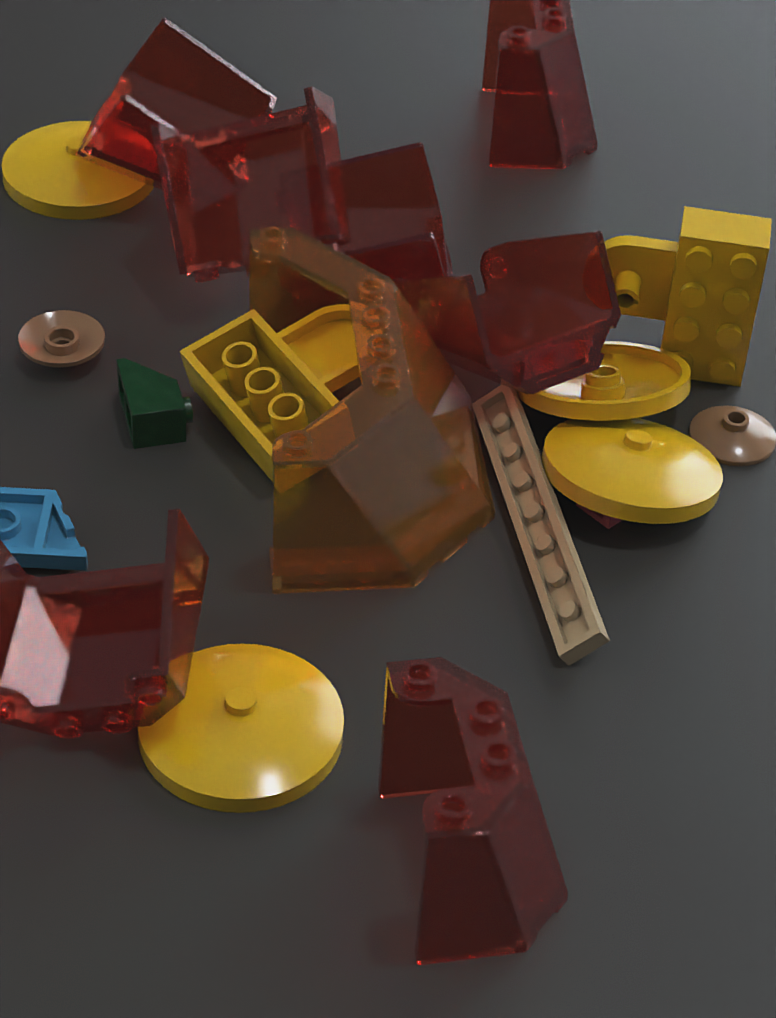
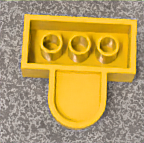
[586,206,772,387]
[179,304,384,491]

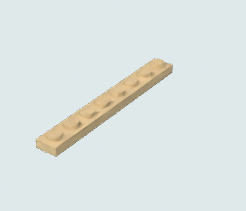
[472,381,610,666]

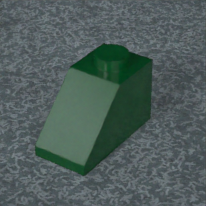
[116,358,193,449]

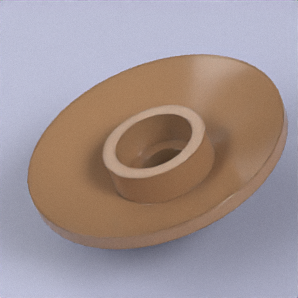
[18,310,105,367]
[689,406,776,466]

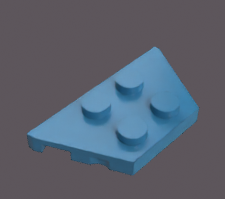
[0,487,88,571]

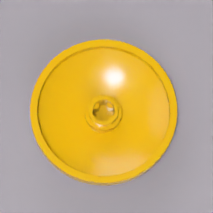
[1,121,157,220]
[516,341,691,421]
[542,418,723,524]
[137,643,344,813]

